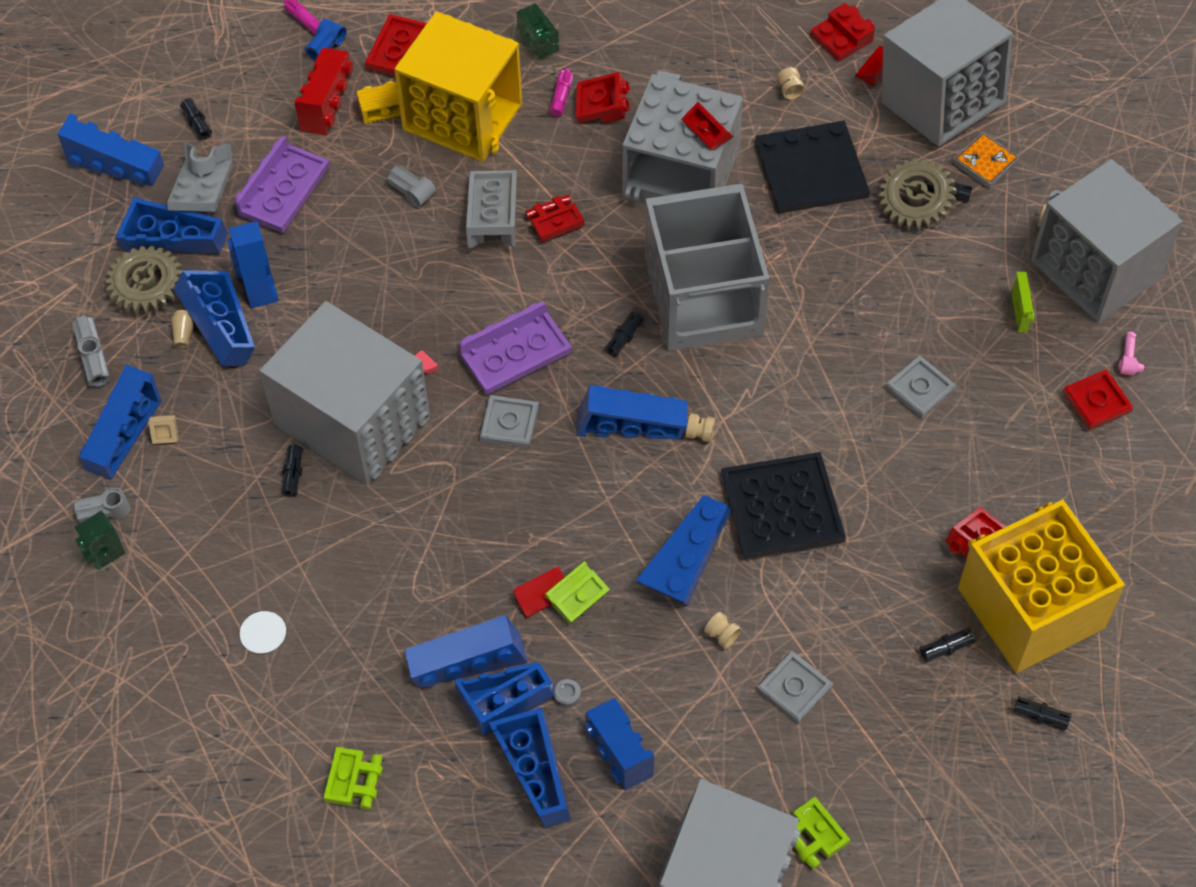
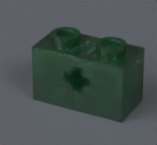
[516,3,559,59]
[74,510,125,570]

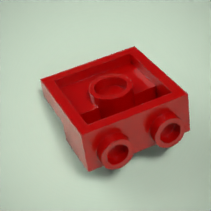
[810,2,875,62]
[576,72,630,124]
[945,506,1006,559]

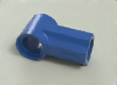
[305,18,347,61]

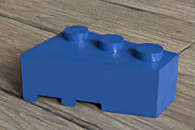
[226,221,279,309]
[454,662,554,736]
[584,698,654,791]

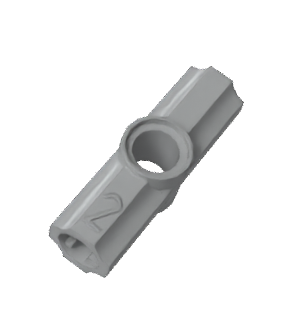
[72,316,111,388]

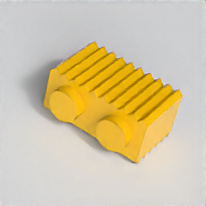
[356,81,401,124]

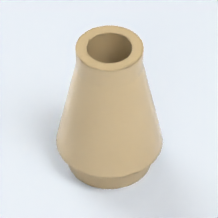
[171,310,195,348]

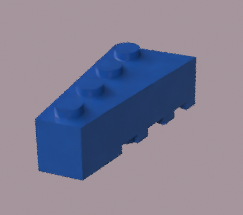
[58,113,164,186]
[116,197,228,254]
[174,270,255,366]
[79,364,162,480]
[577,385,688,439]
[636,495,731,606]
[405,615,528,687]
[488,707,571,827]

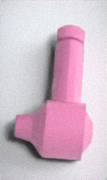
[1118,331,1144,376]

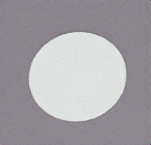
[240,611,286,653]

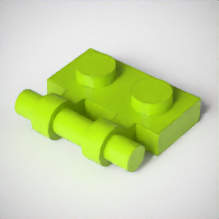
[323,747,383,810]
[792,797,851,870]

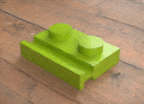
[1011,272,1034,332]
[544,561,610,625]

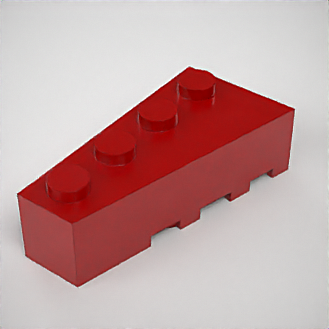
[294,47,353,136]

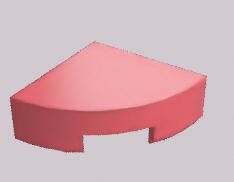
[414,350,439,374]

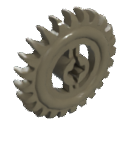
[878,158,957,231]
[104,246,183,315]

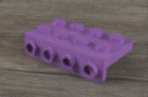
[235,136,330,233]
[458,302,572,395]

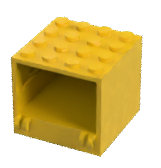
[394,11,522,162]
[958,499,1125,674]

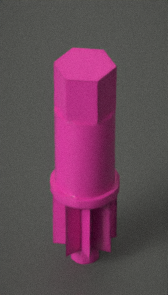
[283,0,320,35]
[549,68,573,117]

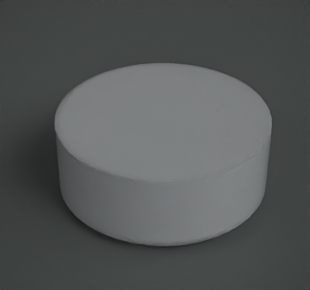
[554,679,581,708]

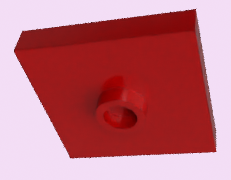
[1062,369,1134,430]

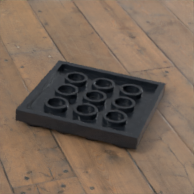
[755,120,870,214]
[721,452,846,559]

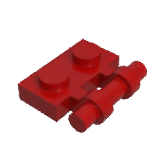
[525,195,585,243]

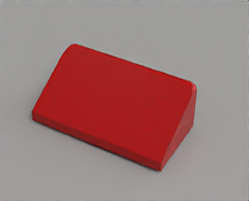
[855,46,883,86]
[681,102,734,150]
[513,566,565,619]

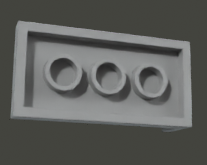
[167,143,233,212]
[466,170,517,248]

